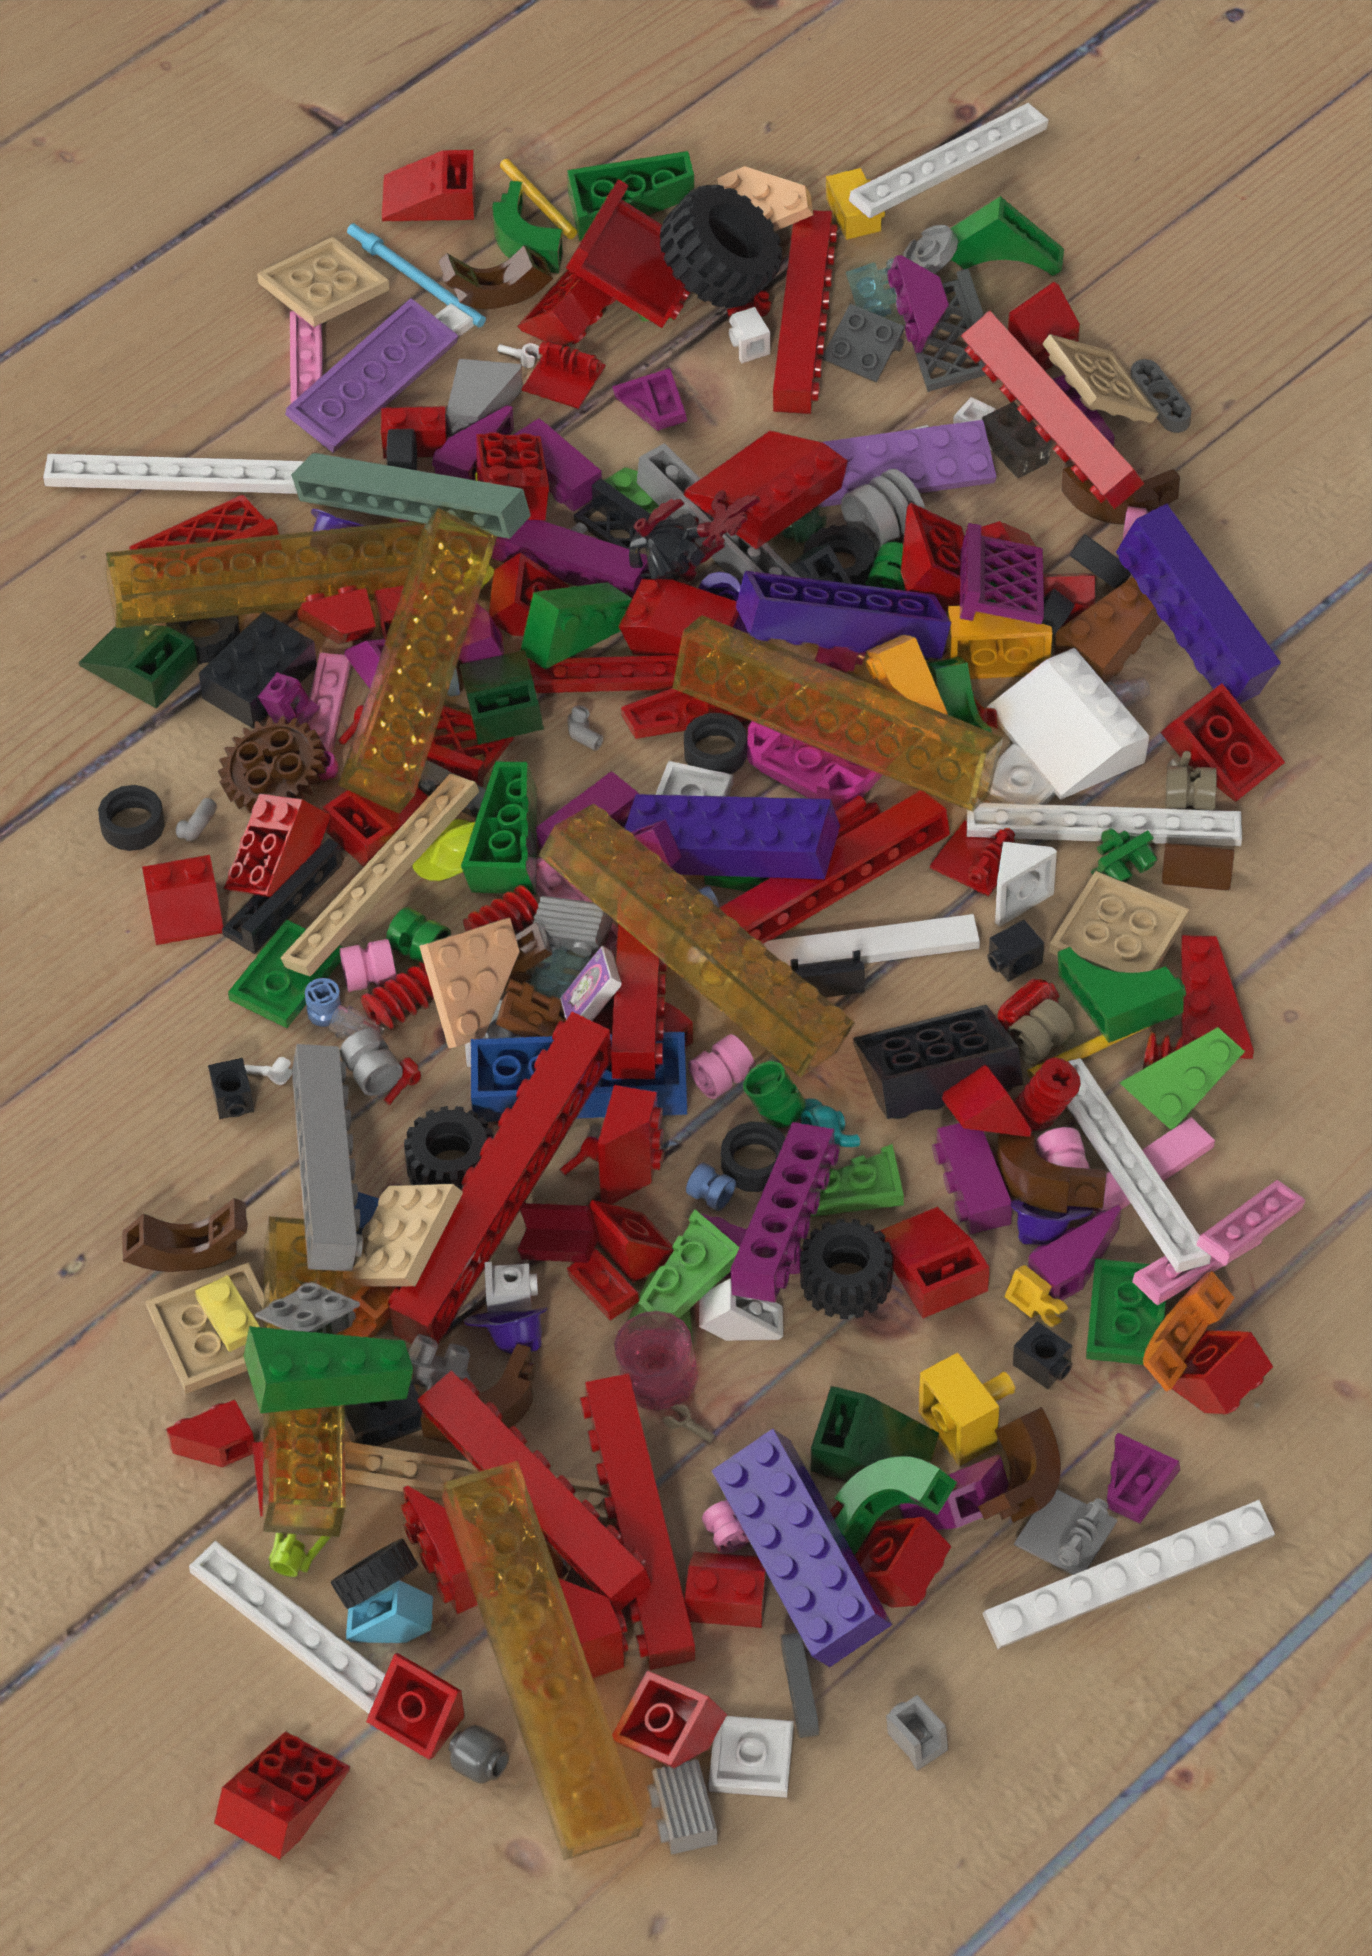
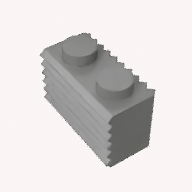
[533,896,614,956]
[647,1759,718,1855]

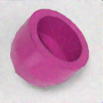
[318,751,339,781]

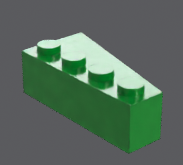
[567,151,694,241]
[461,761,537,895]
[243,1326,413,1414]

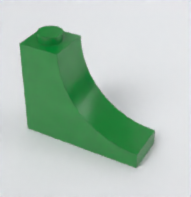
[950,196,1064,276]
[1058,947,1186,1043]

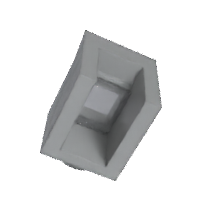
[886,1695,948,1771]

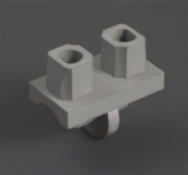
[406,1334,471,1396]

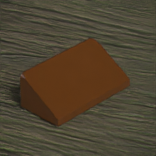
[1161,843,1234,891]

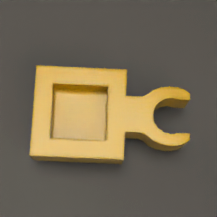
[1004,1265,1068,1327]

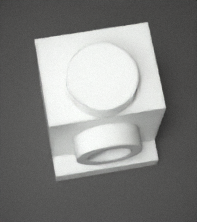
[729,307,770,363]
[485,1262,538,1312]

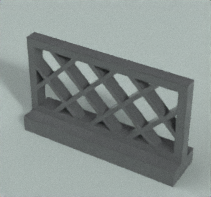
[903,269,991,392]

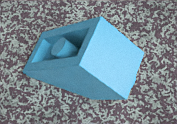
[346,1580,433,1643]

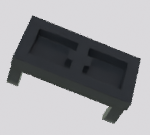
[790,950,865,1002]

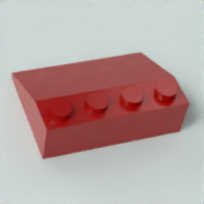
[683,430,848,550]

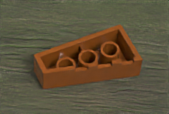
[1055,577,1162,687]

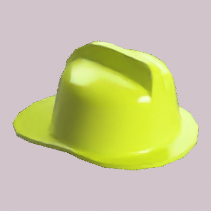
[412,819,475,881]

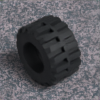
[404,1106,494,1190]
[800,1218,892,1319]

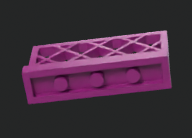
[960,523,1044,624]

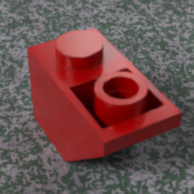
[166,1399,255,1467]

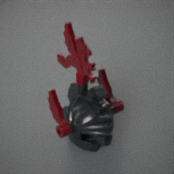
[629,490,761,582]

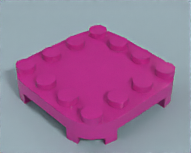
[747,666,908,811]

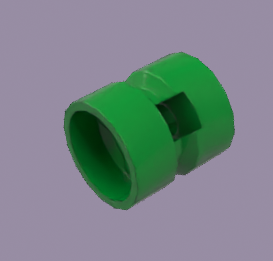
[866,542,906,591]
[386,907,451,965]
[743,1061,806,1128]

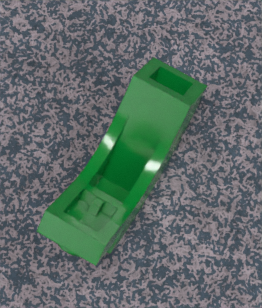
[492,181,563,273]
[928,657,993,754]
[834,1456,957,1555]

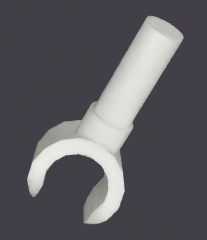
[497,343,540,368]
[245,1057,292,1085]

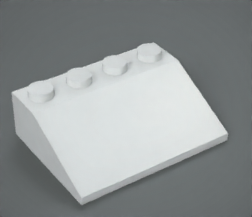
[987,648,1149,800]

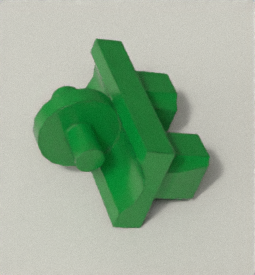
[1091,828,1158,883]

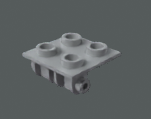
[255,1282,360,1334]
[1014,1490,1118,1575]

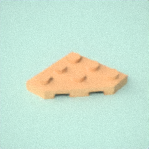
[717,166,813,232]
[420,918,520,1048]

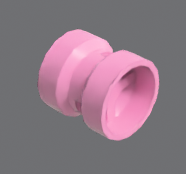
[702,1500,749,1554]

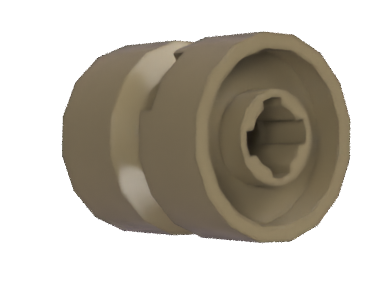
[1166,766,1216,810]
[1007,999,1075,1064]

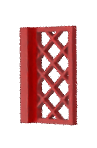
[129,494,282,603]
[357,696,514,788]

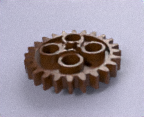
[218,716,328,814]

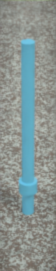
[347,223,486,328]

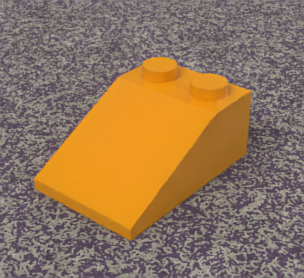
[947,606,1052,679]
[865,635,955,734]

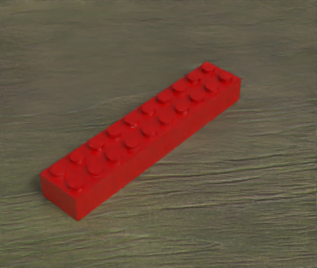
[388,1011,611,1345]

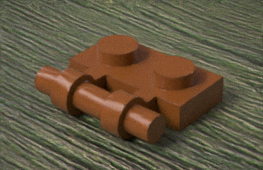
[496,978,566,1037]

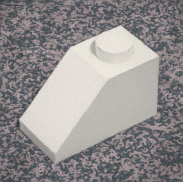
[699,1278,783,1341]

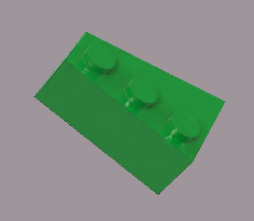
[520,582,632,669]

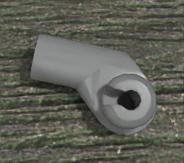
[567,705,603,751]
[176,798,217,841]

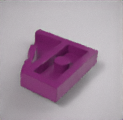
[612,368,688,431]
[1107,1433,1181,1524]

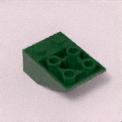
[78,621,198,709]
[460,650,544,745]
[811,1386,939,1481]

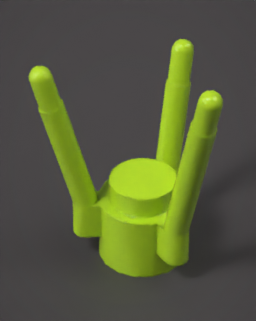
[268,1498,342,1577]

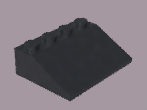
[852,1005,1023,1119]

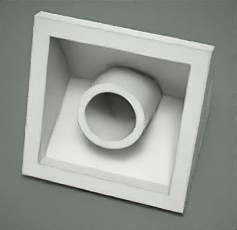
[995,842,1057,927]

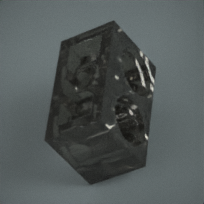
[982,402,1052,478]

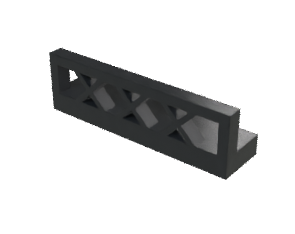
[574,478,689,581]
[222,838,342,954]

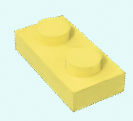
[195,1275,260,1352]

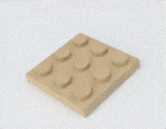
[257,237,389,327]
[1042,334,1159,423]
[1049,871,1189,973]
[340,1184,463,1286]
[146,1262,280,1394]

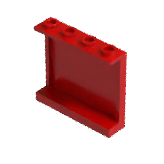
[566,179,690,328]

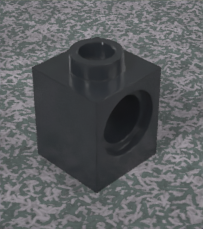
[987,920,1044,982]
[208,1058,254,1119]
[1013,1321,1073,1389]

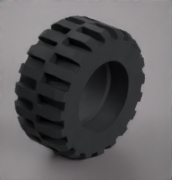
[660,185,782,308]

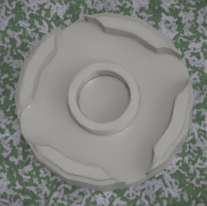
[903,225,958,274]

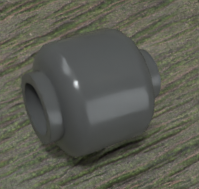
[449,1725,509,1784]

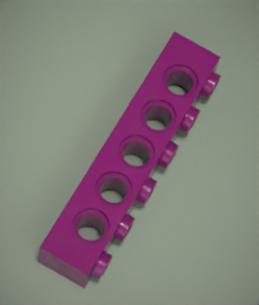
[731,1122,840,1303]

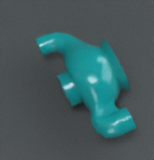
[801,1098,860,1147]

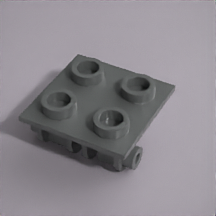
[821,304,905,383]

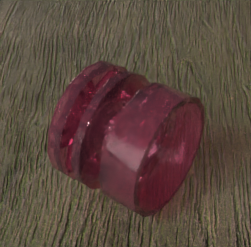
[614,1311,699,1411]

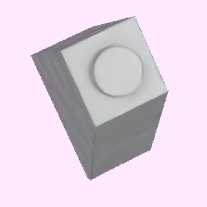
[446,359,523,436]

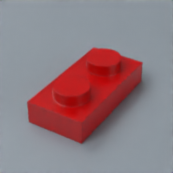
[567,1249,639,1321]

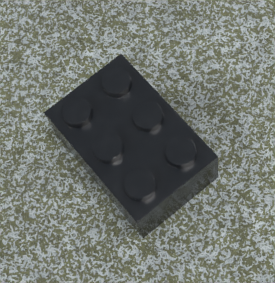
[199,612,317,729]

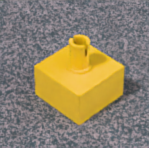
[918,1352,1015,1467]

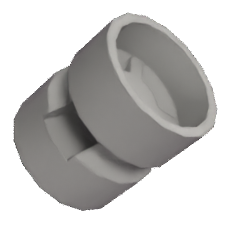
[339,1028,403,1096]

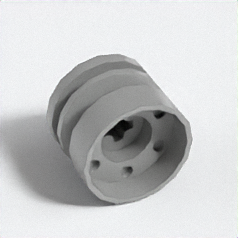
[841,469,925,554]

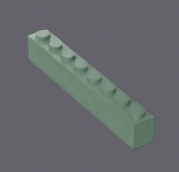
[291,453,531,539]

